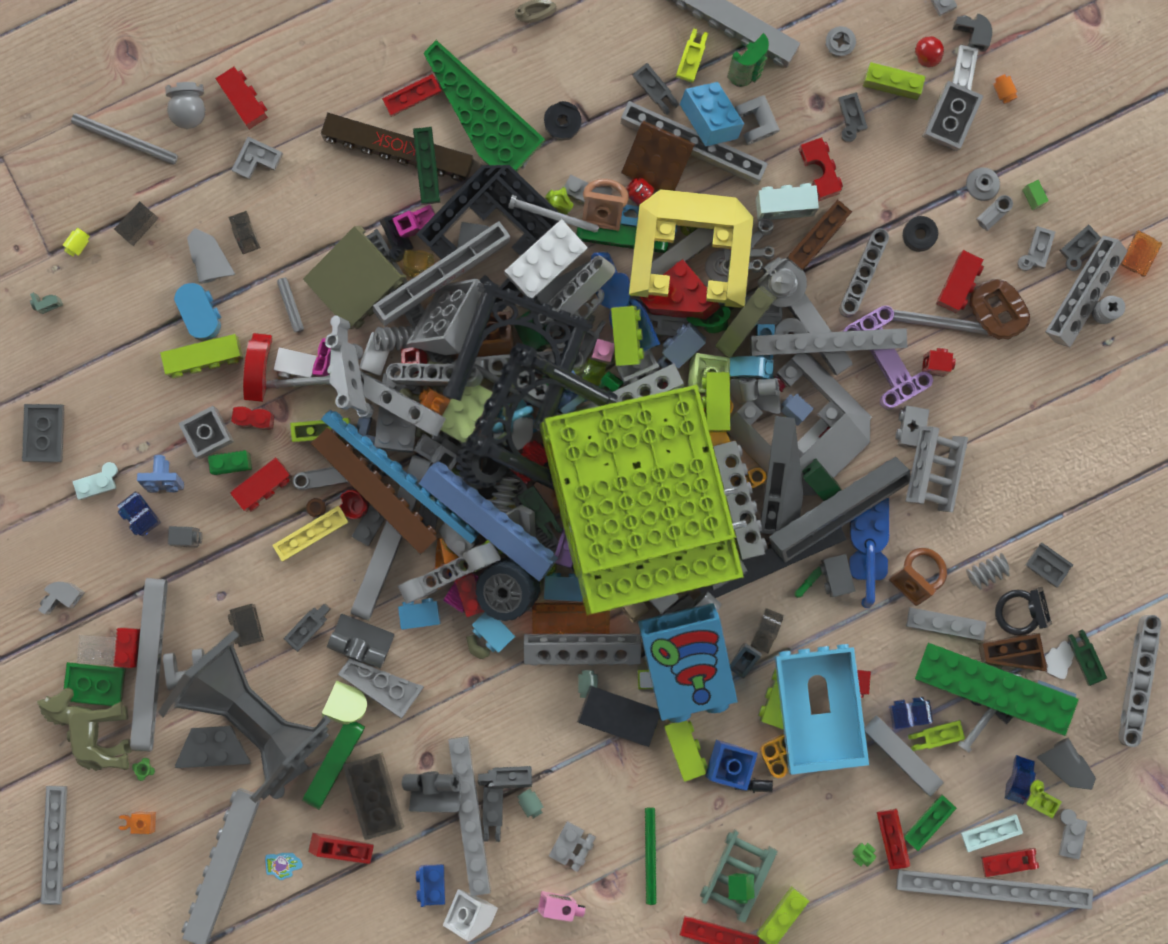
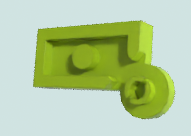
[1026,780,1062,819]

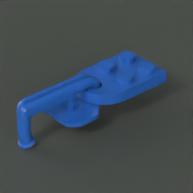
[591,252,660,352]
[849,498,889,608]

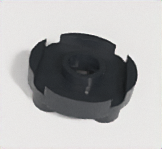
[544,101,582,140]

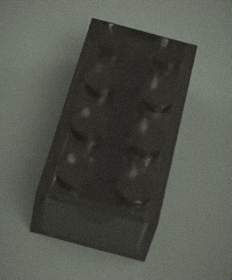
[343,752,404,840]

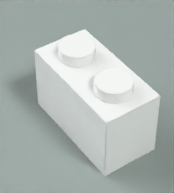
[274,348,317,379]

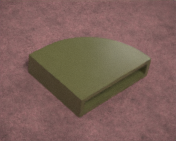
[715,286,777,358]

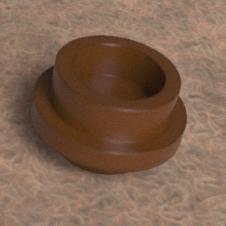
[306,498,326,517]

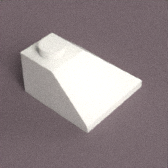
[443,889,498,941]

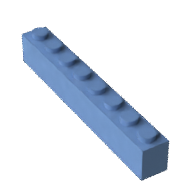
[419,461,558,581]

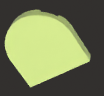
[322,681,367,724]

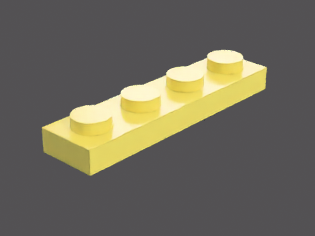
[272,506,349,562]

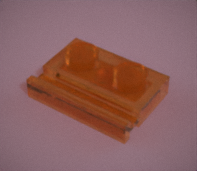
[1120,230,1163,277]

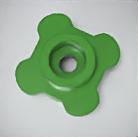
[132,758,155,781]

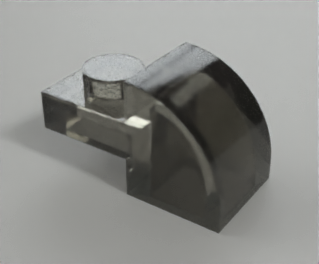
[229,211,261,255]
[751,608,783,653]

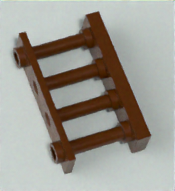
[787,199,852,271]

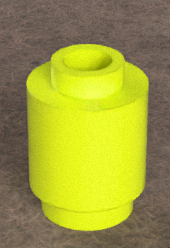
[63,228,90,257]

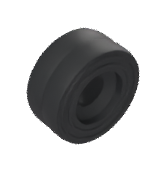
[902,216,938,252]

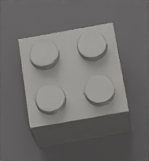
[178,406,234,459]

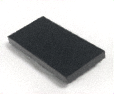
[577,685,660,747]

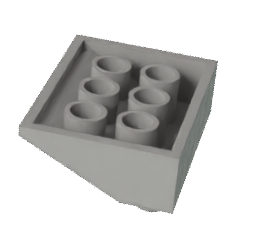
[407,279,482,355]

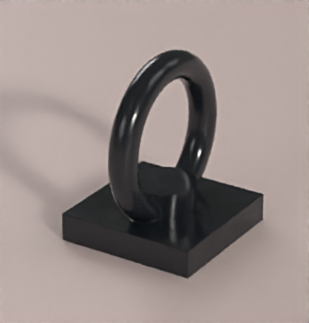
[995,587,1052,636]

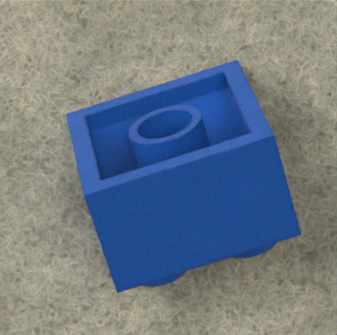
[705,740,758,791]

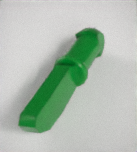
[794,567,822,598]

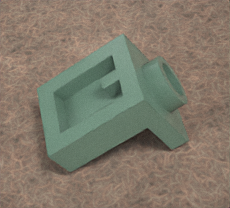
[30,292,63,314]

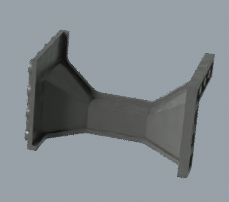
[158,630,331,803]

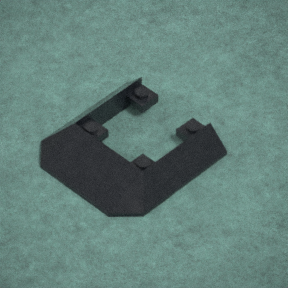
[416,165,559,312]

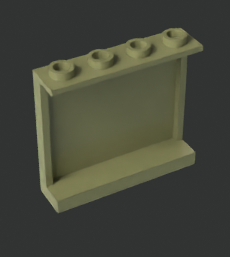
[303,226,407,330]

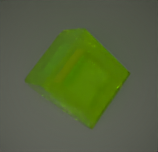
[583,359,607,386]

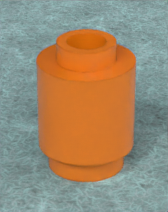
[993,74,1018,104]

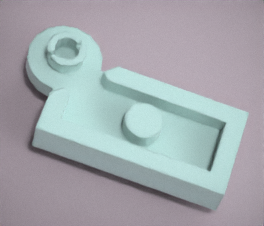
[73,462,118,500]

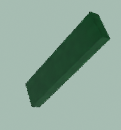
[413,126,441,205]

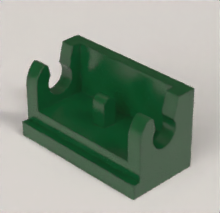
[514,311,550,352]
[802,458,842,501]

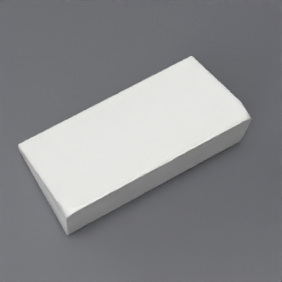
[359,332,390,375]

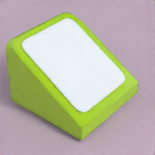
[637,670,653,690]

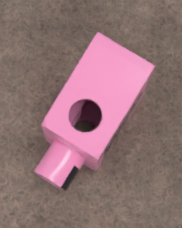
[538,891,585,921]

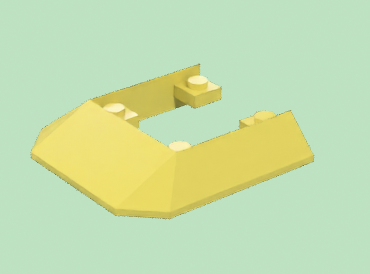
[629,189,754,308]

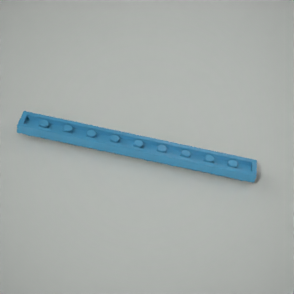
[321,410,479,544]

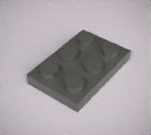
[22,404,65,462]

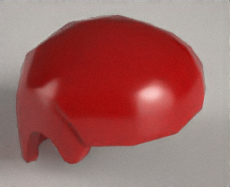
[915,36,944,68]
[339,490,369,519]

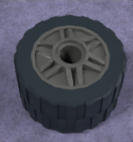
[475,557,540,621]

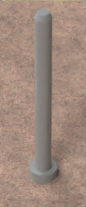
[508,195,599,232]
[958,673,1021,753]

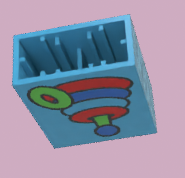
[638,603,738,723]

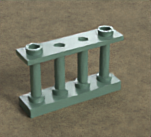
[700,829,778,923]

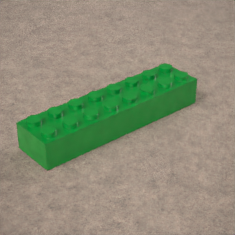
[915,642,1079,736]

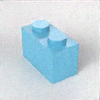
[472,612,516,653]

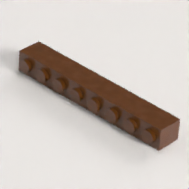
[311,427,437,555]

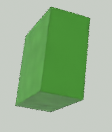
[1022,180,1049,211]

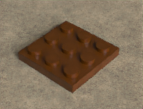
[621,121,695,191]

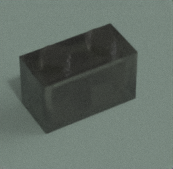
[114,201,159,246]
[228,604,264,647]

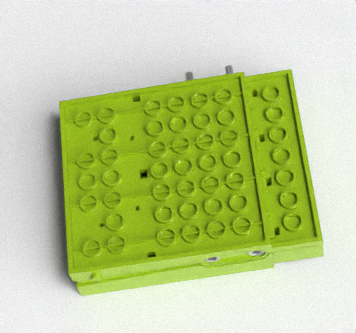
[539,385,747,615]

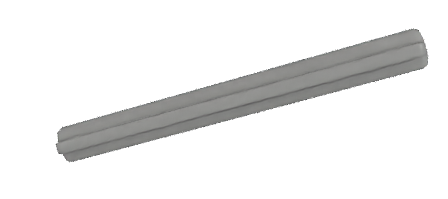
[71,113,178,164]
[892,310,989,335]

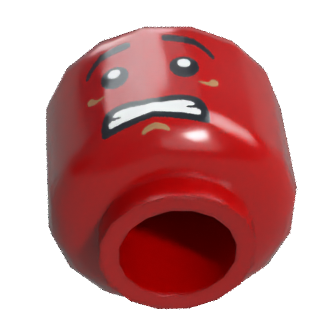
[626,178,654,206]

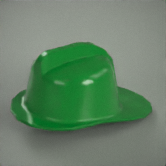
[686,305,731,334]

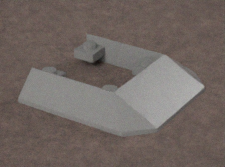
[727,353,870,496]

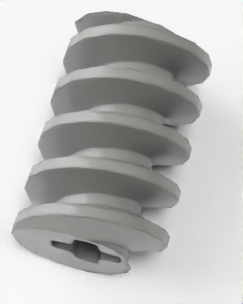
[1092,296,1125,324]
[373,326,414,351]
[490,476,521,513]
[966,553,1010,590]

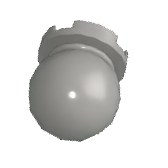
[165,82,205,129]

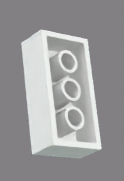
[504,219,588,298]

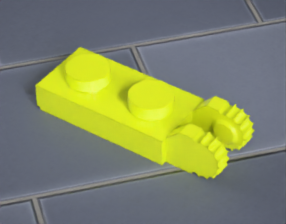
[676,28,709,83]

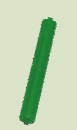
[645,807,657,905]

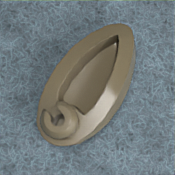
[515,0,557,23]

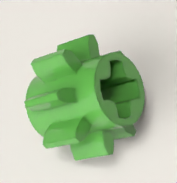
[852,843,876,867]

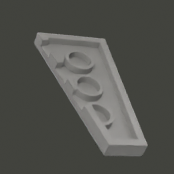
[338,658,424,719]

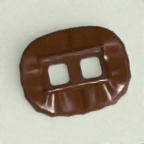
[969,279,1030,340]

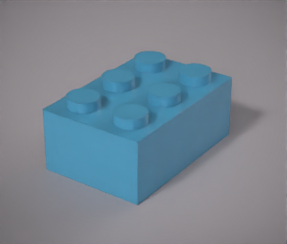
[680,82,744,146]

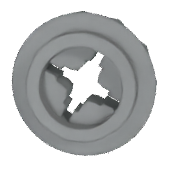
[826,26,856,57]

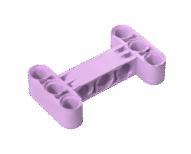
[843,306,933,410]

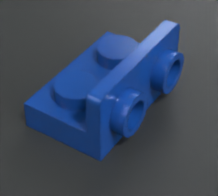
[416,864,446,907]

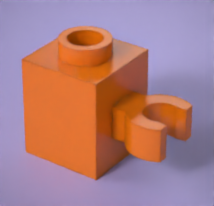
[419,386,451,416]
[119,812,156,834]

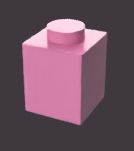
[592,339,615,365]

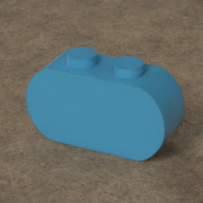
[174,283,222,341]

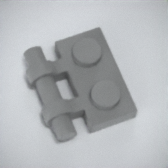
[549,821,596,872]

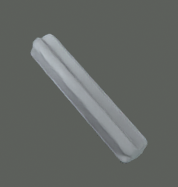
[277,277,304,333]

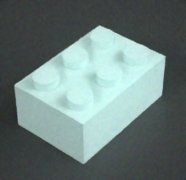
[756,183,819,221]

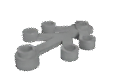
[720,218,774,277]

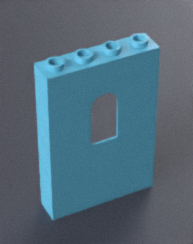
[774,644,869,775]

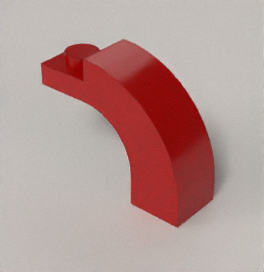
[243,333,273,402]

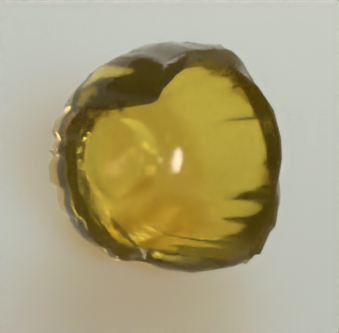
[403,250,434,278]

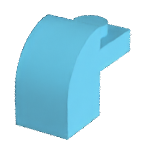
[730,356,774,379]

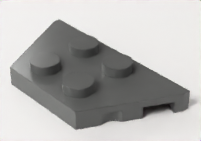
[175,726,251,768]

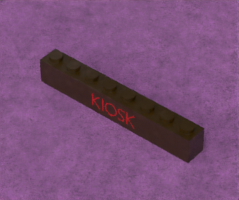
[321,112,474,182]

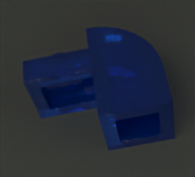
[1004,755,1036,805]

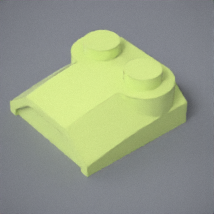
[688,353,730,393]

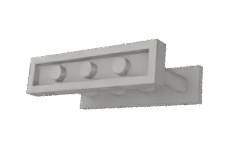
[905,426,968,512]

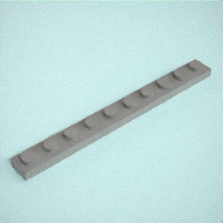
[896,869,1093,910]

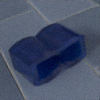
[117,491,161,537]
[889,696,933,729]

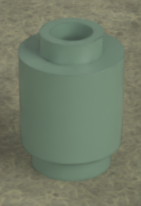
[578,670,598,698]
[517,789,544,819]

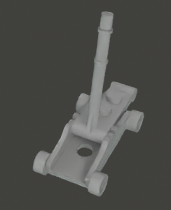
[266,315,374,419]

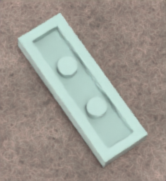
[961,814,1023,852]

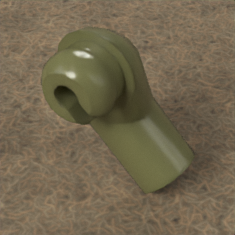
[466,635,490,659]

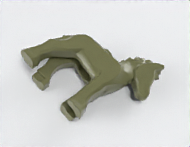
[37,688,132,771]

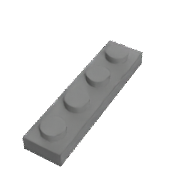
[906,607,986,641]

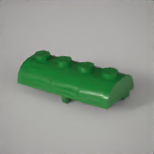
[727,33,769,87]

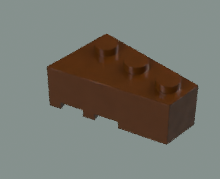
[978,633,1047,672]

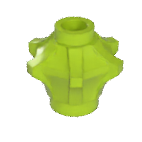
[545,187,574,215]

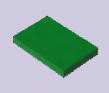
[63,662,126,706]

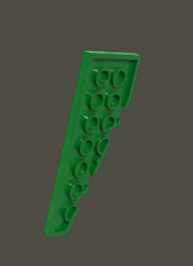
[423,40,546,172]

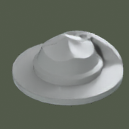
[758,258,807,307]

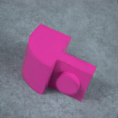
[393,204,435,238]

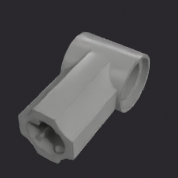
[976,195,1013,231]

